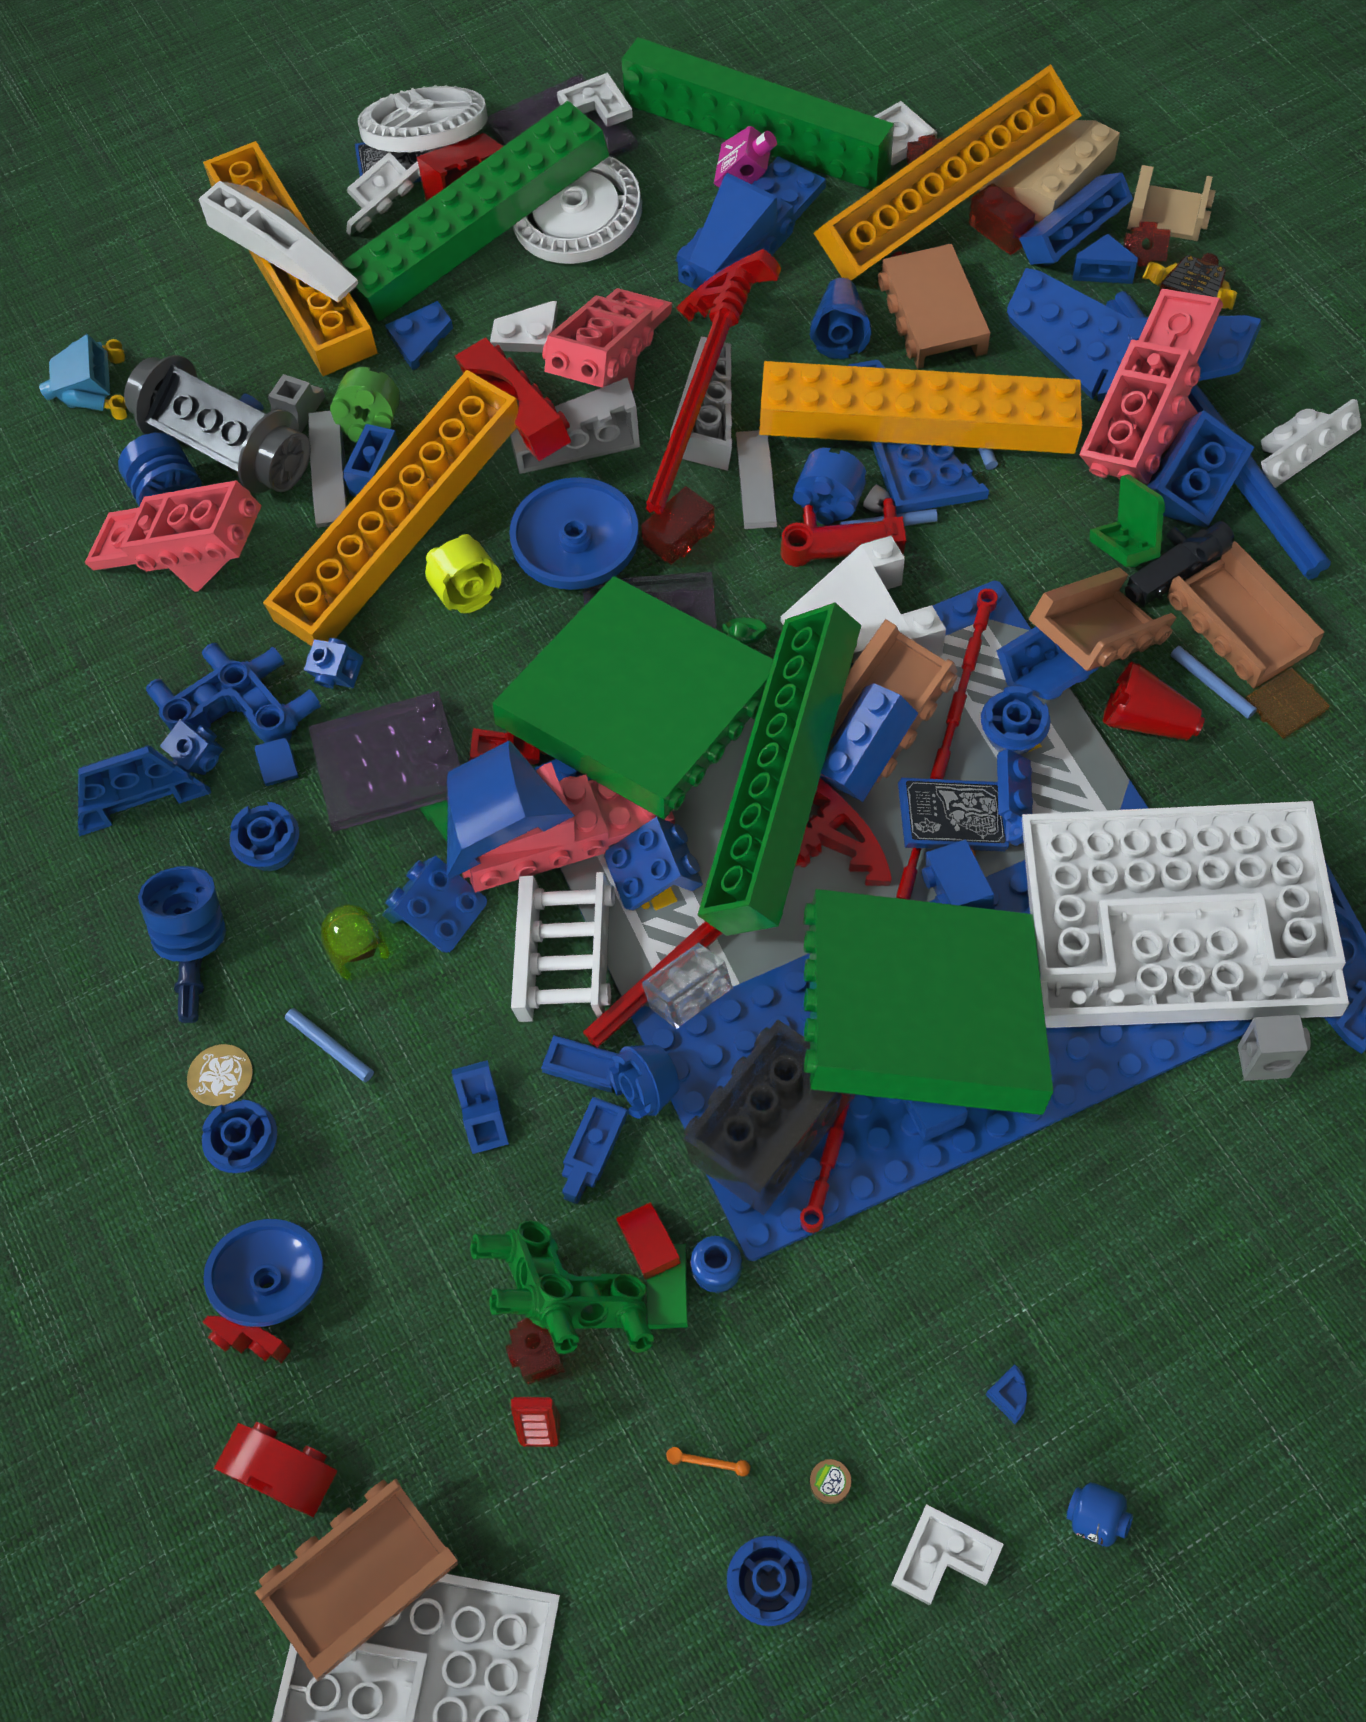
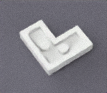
[557,73,633,127]
[891,1504,1003,1605]

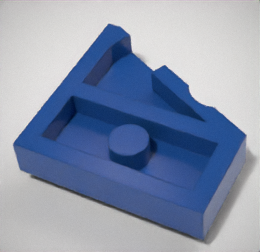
[385,301,453,370]

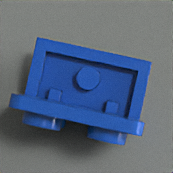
[996,627,1099,700]
[604,816,703,911]
[382,856,487,953]

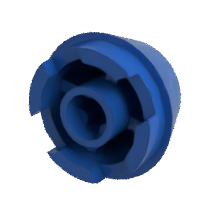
[981,686,1051,755]
[230,802,299,871]
[609,1045,679,1119]
[202,1100,277,1173]
[727,1536,812,1626]

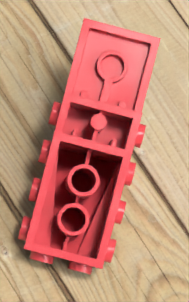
[542,288,672,391]
[1079,289,1223,484]
[85,480,262,592]
[462,762,675,893]

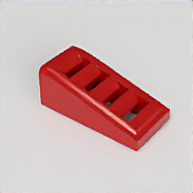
[511,1397,561,1447]

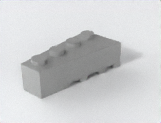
[670,336,732,471]
[510,377,640,474]

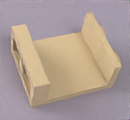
[1127,165,1216,241]

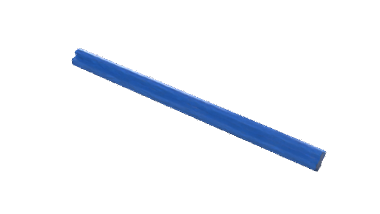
[1106,291,1331,580]

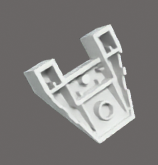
[781,536,946,663]

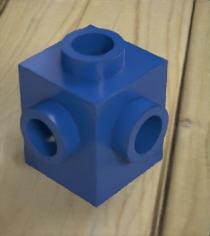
[304,638,364,689]
[160,719,224,775]

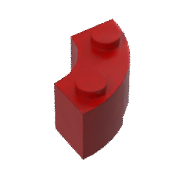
[214,1422,337,1518]

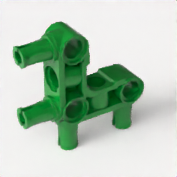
[470,1220,654,1354]

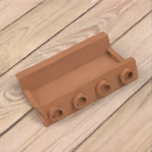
[878,243,990,369]
[1167,541,1324,689]
[1029,567,1177,671]
[829,619,958,783]
[255,1479,458,1682]

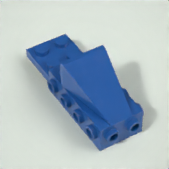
[676,156,826,289]

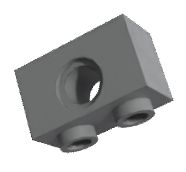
[1237,1015,1311,1081]

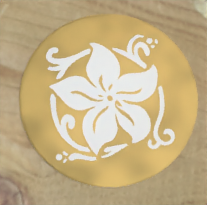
[187,1044,253,1106]

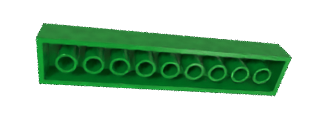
[621,37,894,190]
[341,101,609,322]
[697,602,862,936]

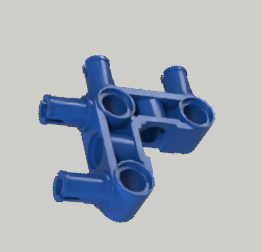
[146,643,321,743]

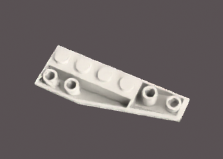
[199,181,358,302]

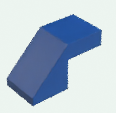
[452,1060,509,1154]

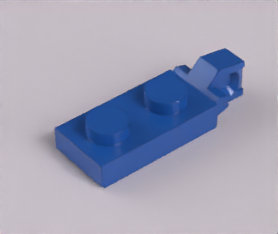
[997,749,1033,846]
[562,1097,628,1204]

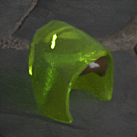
[321,904,390,980]

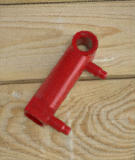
[780,498,906,567]

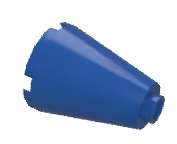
[810,278,871,359]

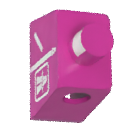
[714,126,777,188]

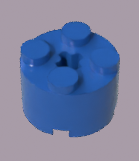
[793,448,866,525]

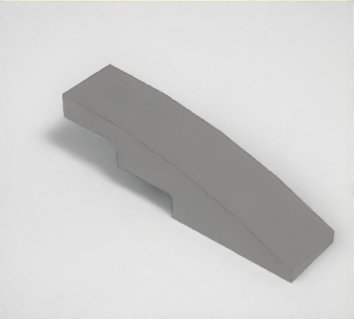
[309,411,348,528]
[736,430,777,529]

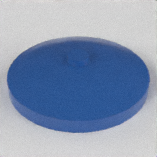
[510,477,639,590]

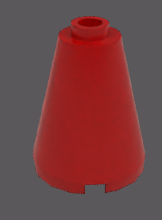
[1102,662,1205,740]

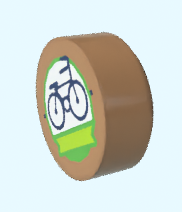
[810,1459,851,1504]

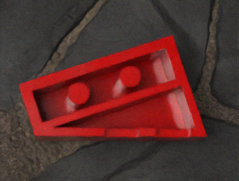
[417,133,503,201]

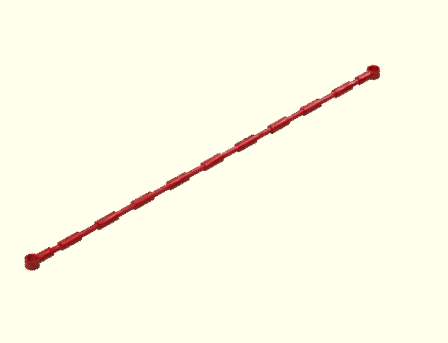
[800,589,998,1233]

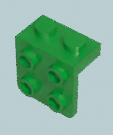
[1089,474,1165,568]

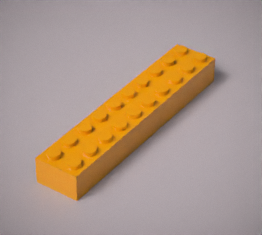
[814,64,1082,280]
[203,141,378,377]
[759,361,1082,454]
[263,370,519,646]

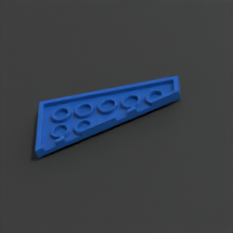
[848,360,989,514]

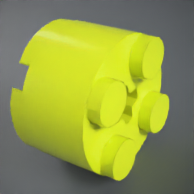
[425,534,502,613]

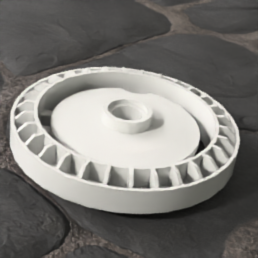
[358,85,488,153]
[513,156,642,264]

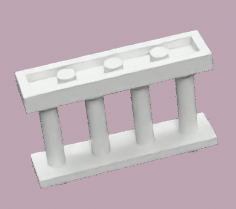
[511,872,615,1022]

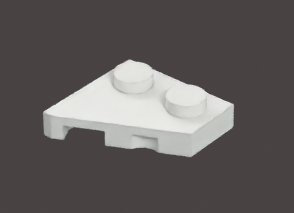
[490,301,558,353]

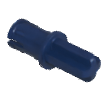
[174,958,204,1023]

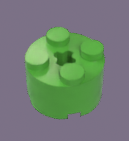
[330,367,400,443]

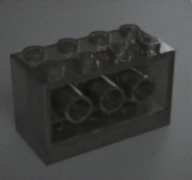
[684,1019,854,1215]

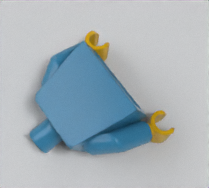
[39,334,127,420]

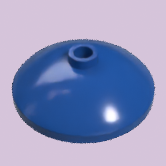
[203,1219,324,1327]

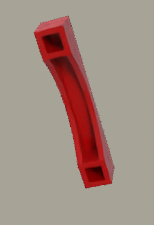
[455,337,571,461]

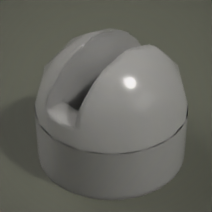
[863,484,890,513]

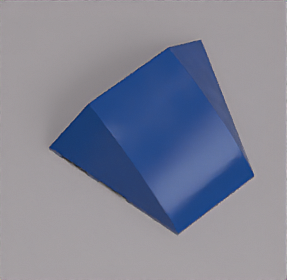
[447,741,575,879]
[78,745,211,836]

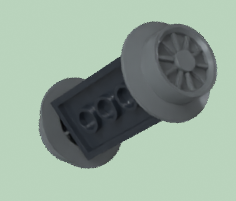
[124,355,311,493]

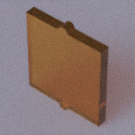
[1246,667,1330,739]

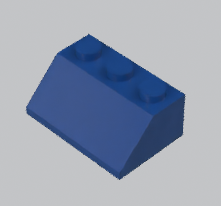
[1147,410,1254,527]
[820,683,918,802]

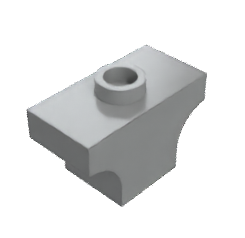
[268,374,325,432]

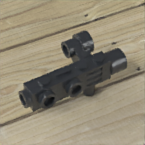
[1125,521,1234,606]

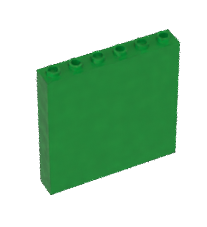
[493,576,773,820]
[803,889,1053,1115]

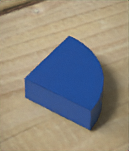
[986,1365,1027,1424]

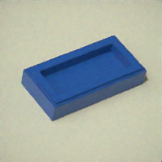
[541,1035,617,1093]

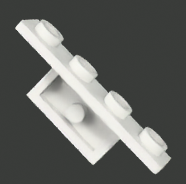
[346,150,432,236]
[1261,399,1361,488]

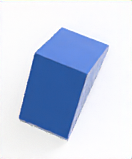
[1072,234,1138,284]

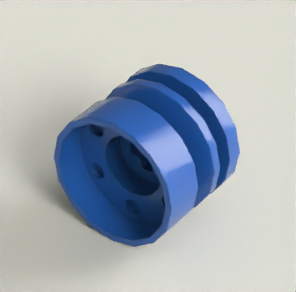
[118,432,201,506]
[138,866,226,962]

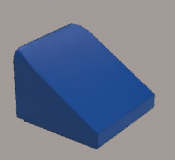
[255,738,299,786]

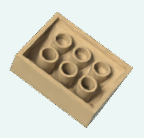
[979,120,1120,222]

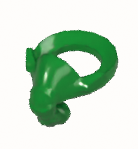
[722,617,766,645]

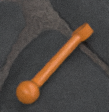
[666,1447,750,1477]

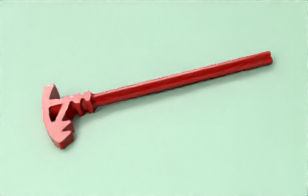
[646,249,781,515]
[583,778,892,1048]

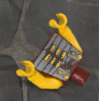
[1142,253,1237,310]

